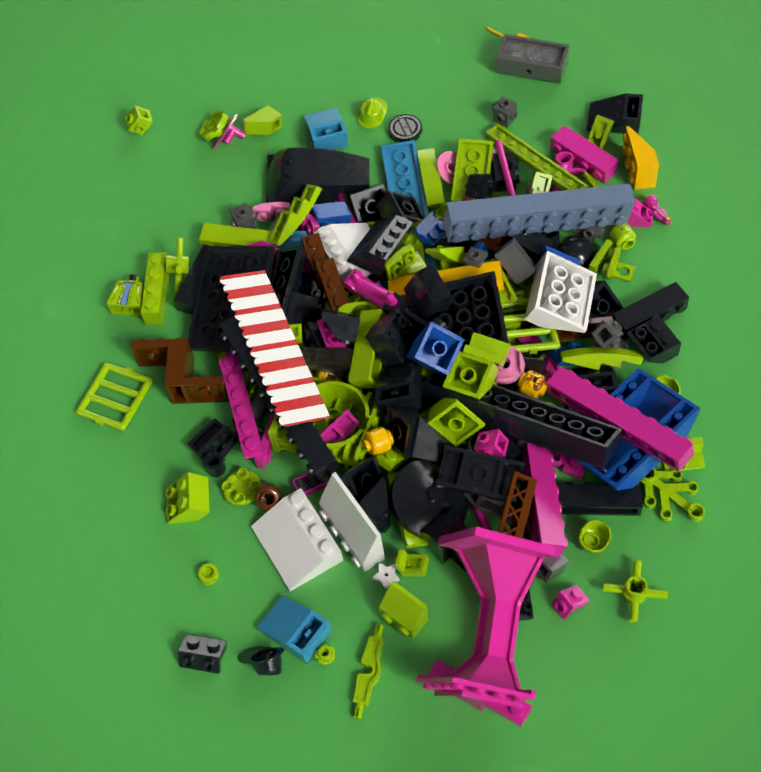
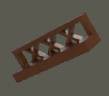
[497,471,537,538]

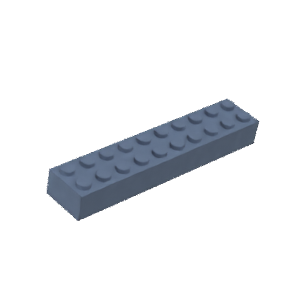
[444,184,635,243]

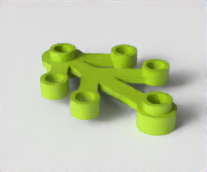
[640,468,705,522]

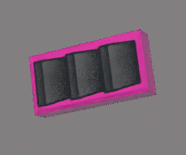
[292,472,333,496]

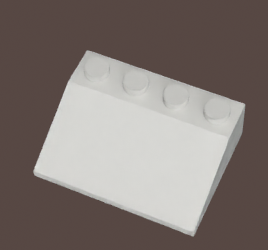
[313,223,372,286]
[525,251,597,333]
[319,472,385,572]
[251,488,343,591]

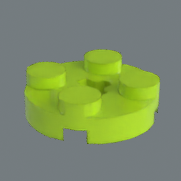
[199,110,230,142]

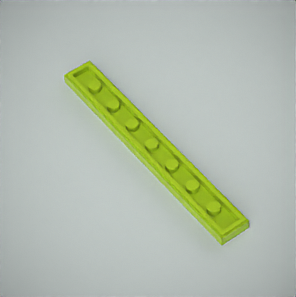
[485,123,589,191]

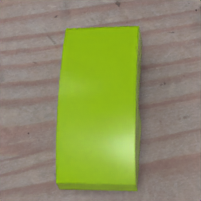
[384,244,417,282]

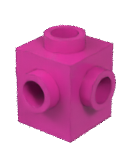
[474,429,509,457]

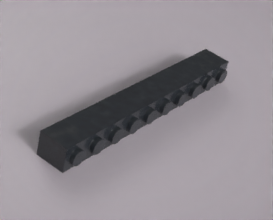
[219,315,339,480]

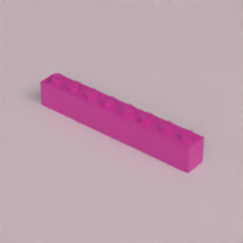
[546,367,694,472]

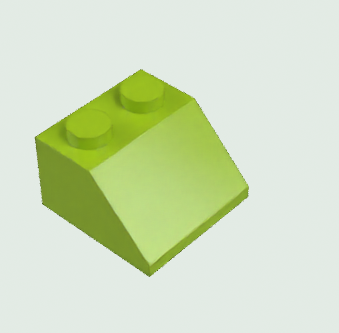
[442,351,499,400]
[379,581,429,639]

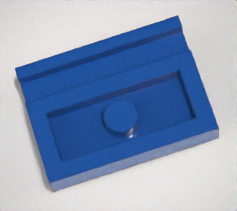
[412,212,446,248]

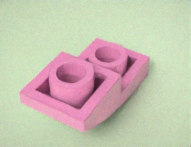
[253,202,291,222]

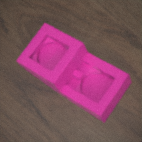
[320,410,361,444]

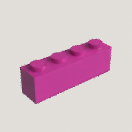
[550,125,619,184]

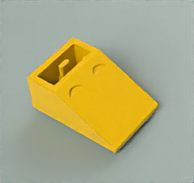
[621,126,659,190]

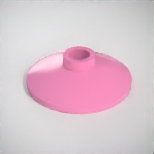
[436,151,457,185]

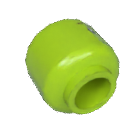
[609,223,636,250]

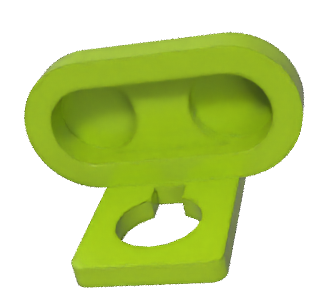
[602,246,635,282]

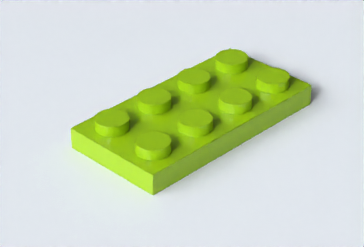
[451,139,494,202]

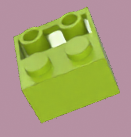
[165,472,210,524]

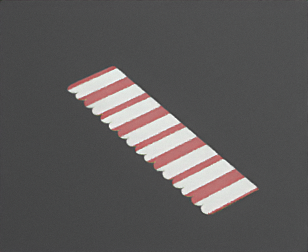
[220,270,330,426]

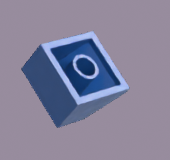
[406,321,465,375]

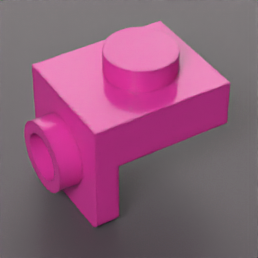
[551,584,590,620]

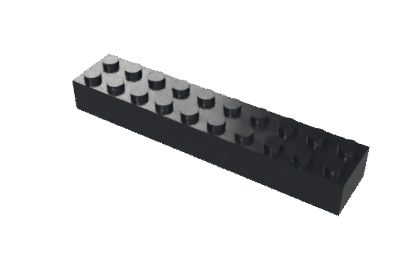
[422,372,622,468]

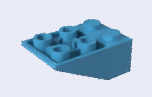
[304,108,349,150]
[256,596,332,664]

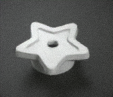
[373,563,400,589]

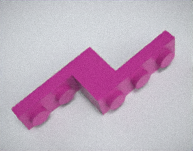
[427,659,532,727]

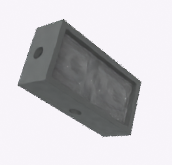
[496,34,570,83]

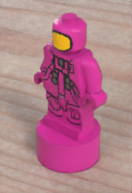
[643,194,671,225]

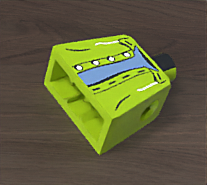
[107,274,144,316]

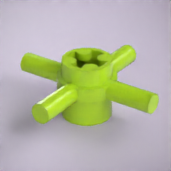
[166,237,189,292]
[603,560,668,623]

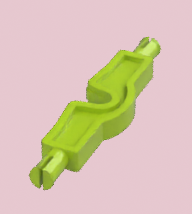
[353,624,384,719]

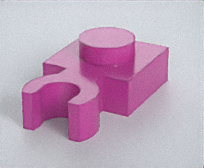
[553,452,586,480]

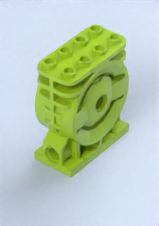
[268,377,386,470]

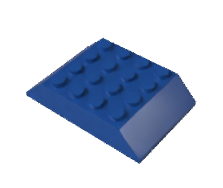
[574,368,700,491]

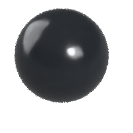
[557,235,596,270]

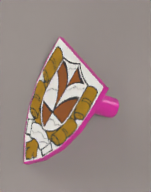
[213,114,245,149]

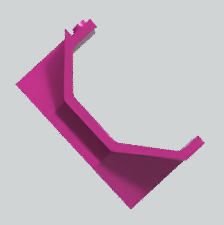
[415,527,555,709]

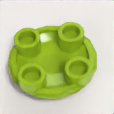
[222,468,261,506]

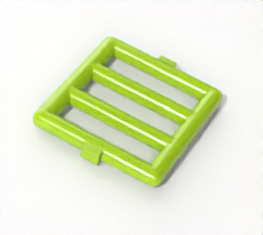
[502,296,561,354]
[76,362,153,431]

